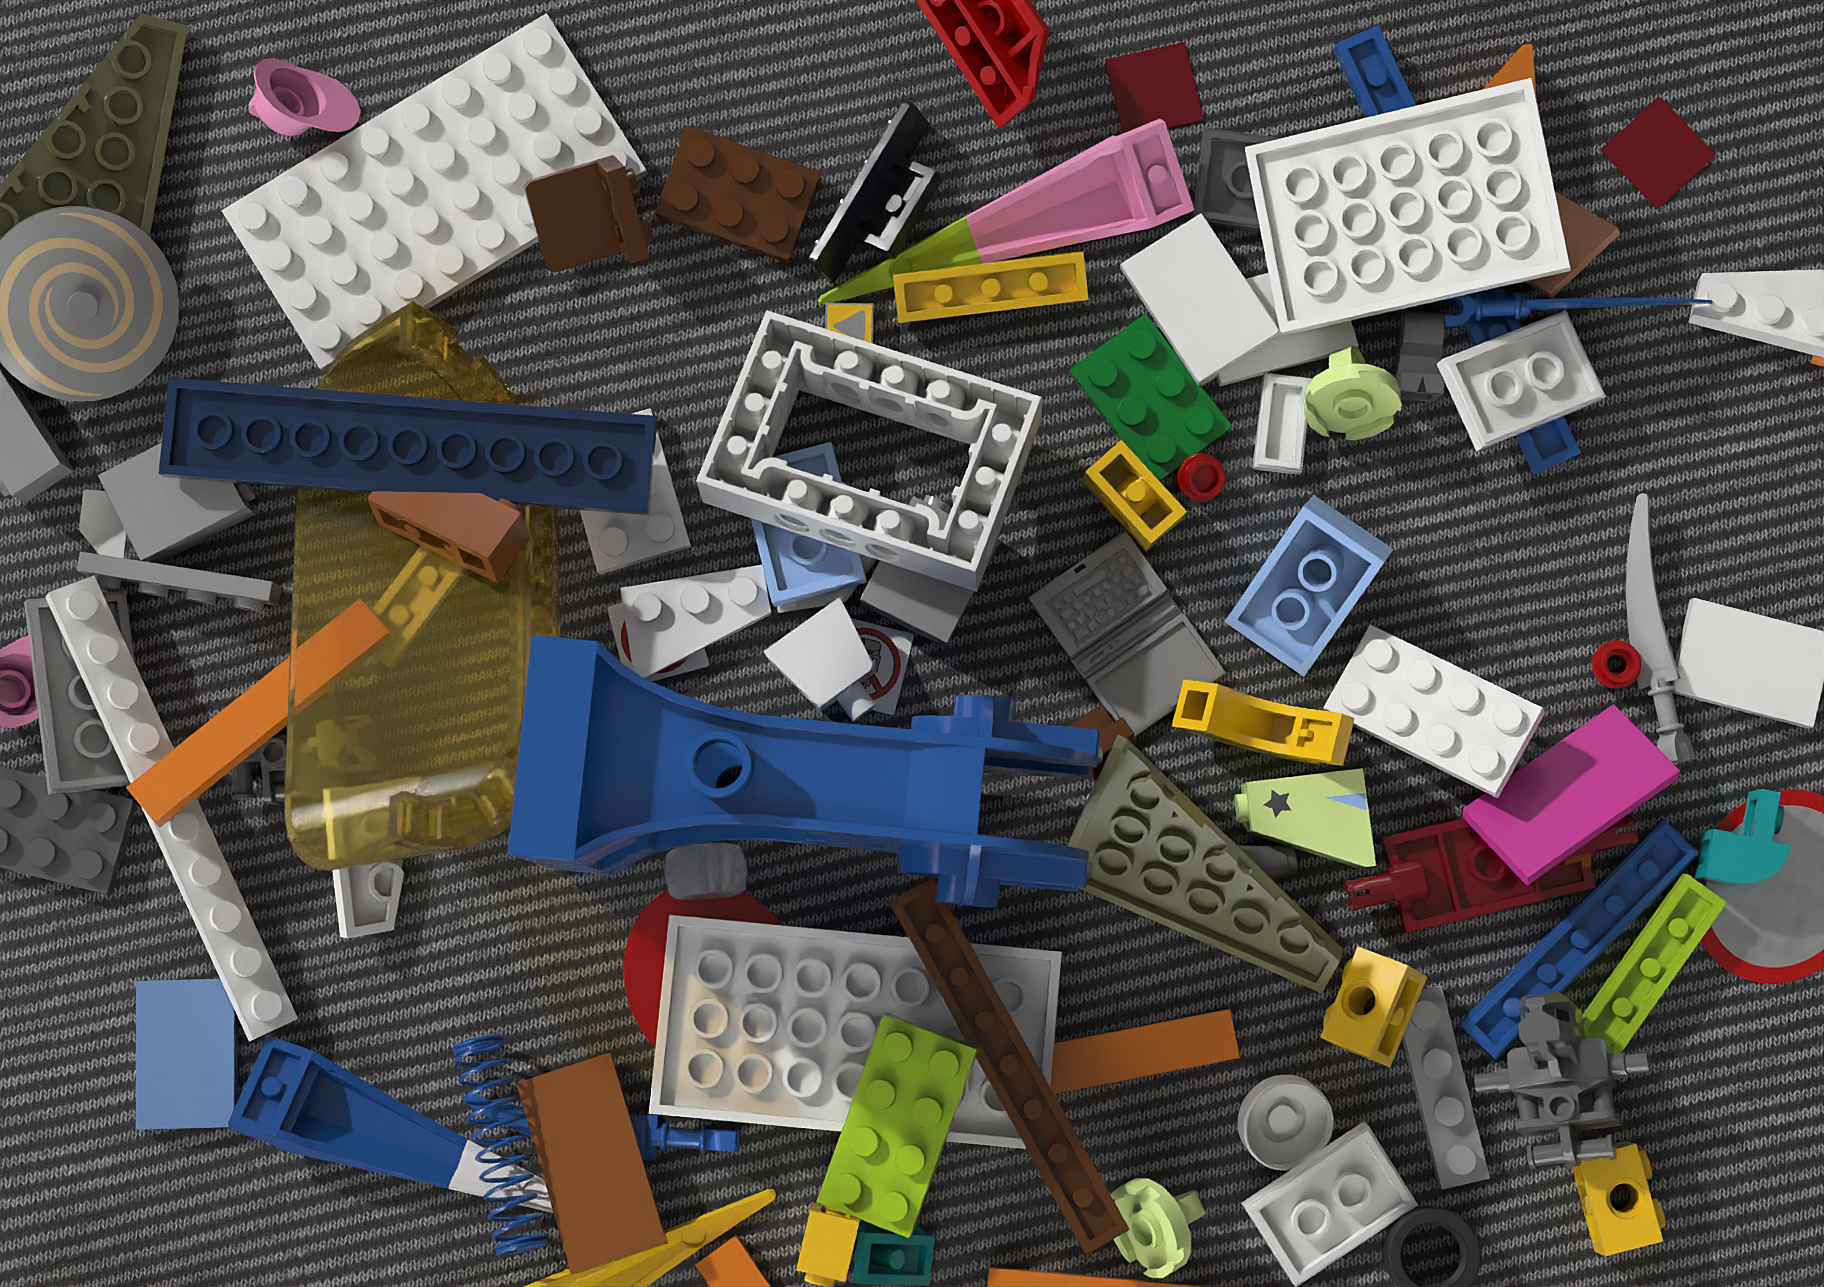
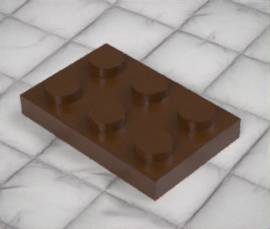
[654,126,821,264]

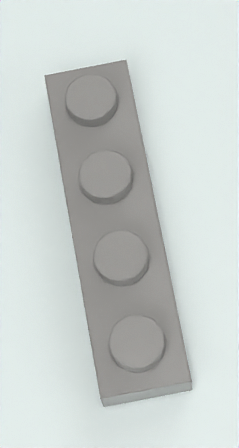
[76,552,282,612]
[1402,985,1490,1190]

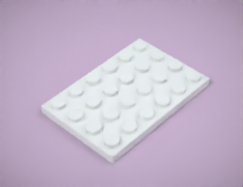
[1245,78,1571,336]

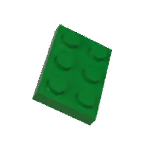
[1068,313,1233,482]

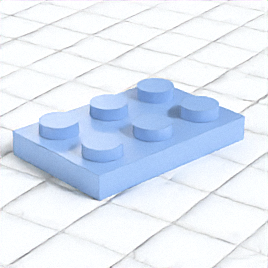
[751,442,868,607]

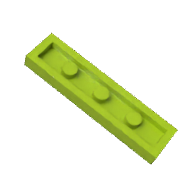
[1582,874,1727,1054]

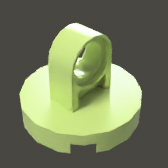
[1303,345,1402,440]
[1111,1178,1206,1278]

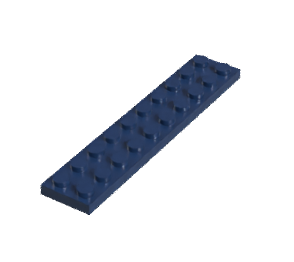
[158,378,658,515]

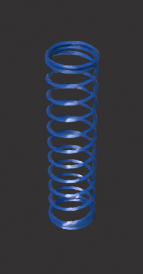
[452,1034,548,1256]

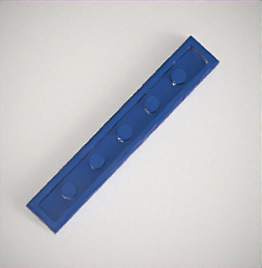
[1458,819,1699,1060]

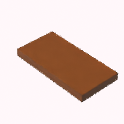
[517,1052,668,1275]

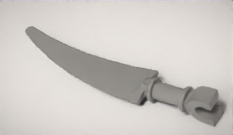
[1626,493,1695,764]

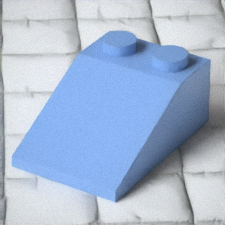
[1225,495,1394,677]

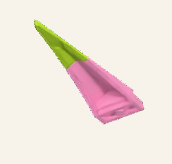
[818,119,1194,305]

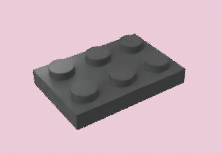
[0,766,138,895]

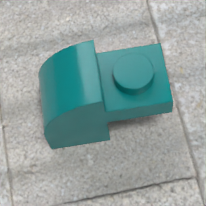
[1694,789,1792,886]

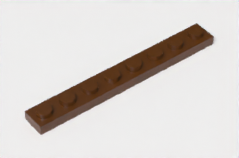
[889,878,1130,1255]

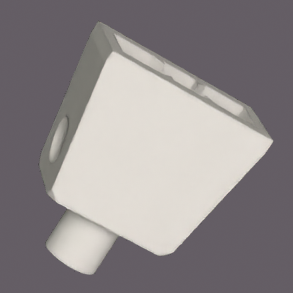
[764,598,876,722]

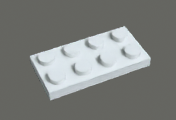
[1323,625,1545,798]

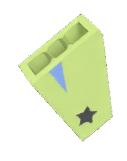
[1235,768,1376,868]

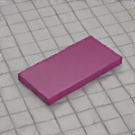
[1462,704,1680,885]

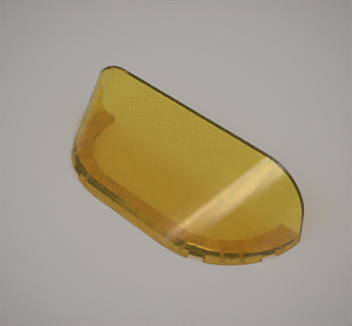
[284,301,560,871]

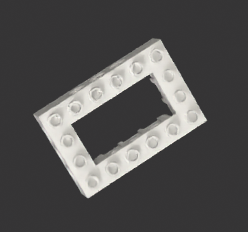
[696,310,1042,592]

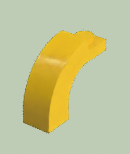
[1172,679,1355,766]

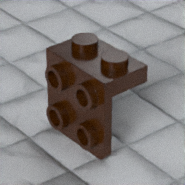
[524,155,652,272]

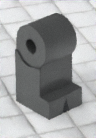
[1394,309,1444,403]

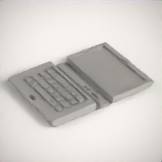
[1028,531,1226,737]

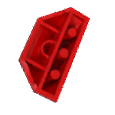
[916,0,1050,129]

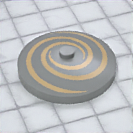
[0,206,179,402]

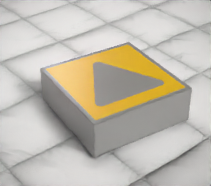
[825,303,874,344]

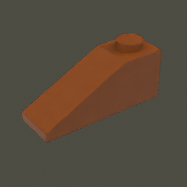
[367,491,530,583]

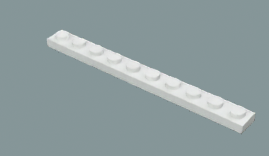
[45,576,298,1042]

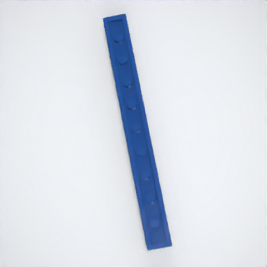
[1333,25,1581,475]

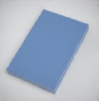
[136,979,238,1130]

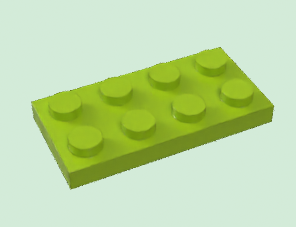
[816,1012,979,1238]

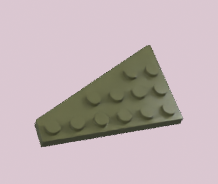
[0,13,188,240]
[1066,735,1343,993]

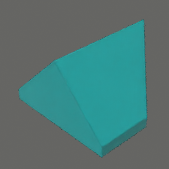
[852,1219,935,1286]

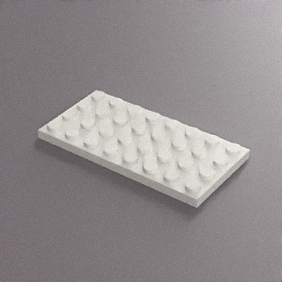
[221,13,648,373]
[649,915,1062,1149]

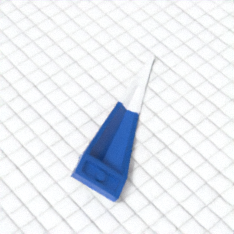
[228,1035,553,1213]

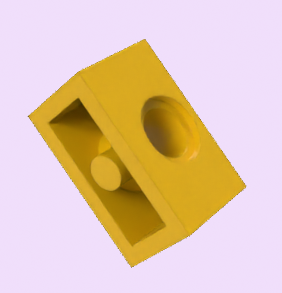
[1082,440,1187,552]
[1320,947,1427,1068]
[1571,1141,1666,1256]
[796,1203,860,1287]

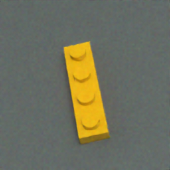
[893,251,1089,323]

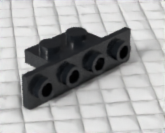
[809,100,943,283]

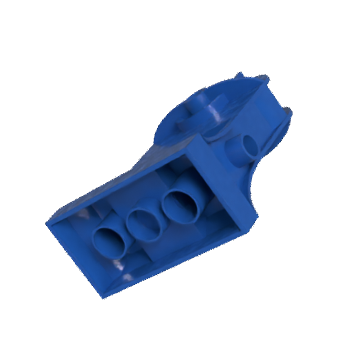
[508,635,1103,908]

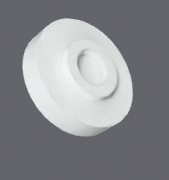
[1238,1075,1334,1171]

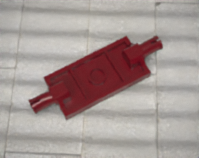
[1344,814,1638,933]

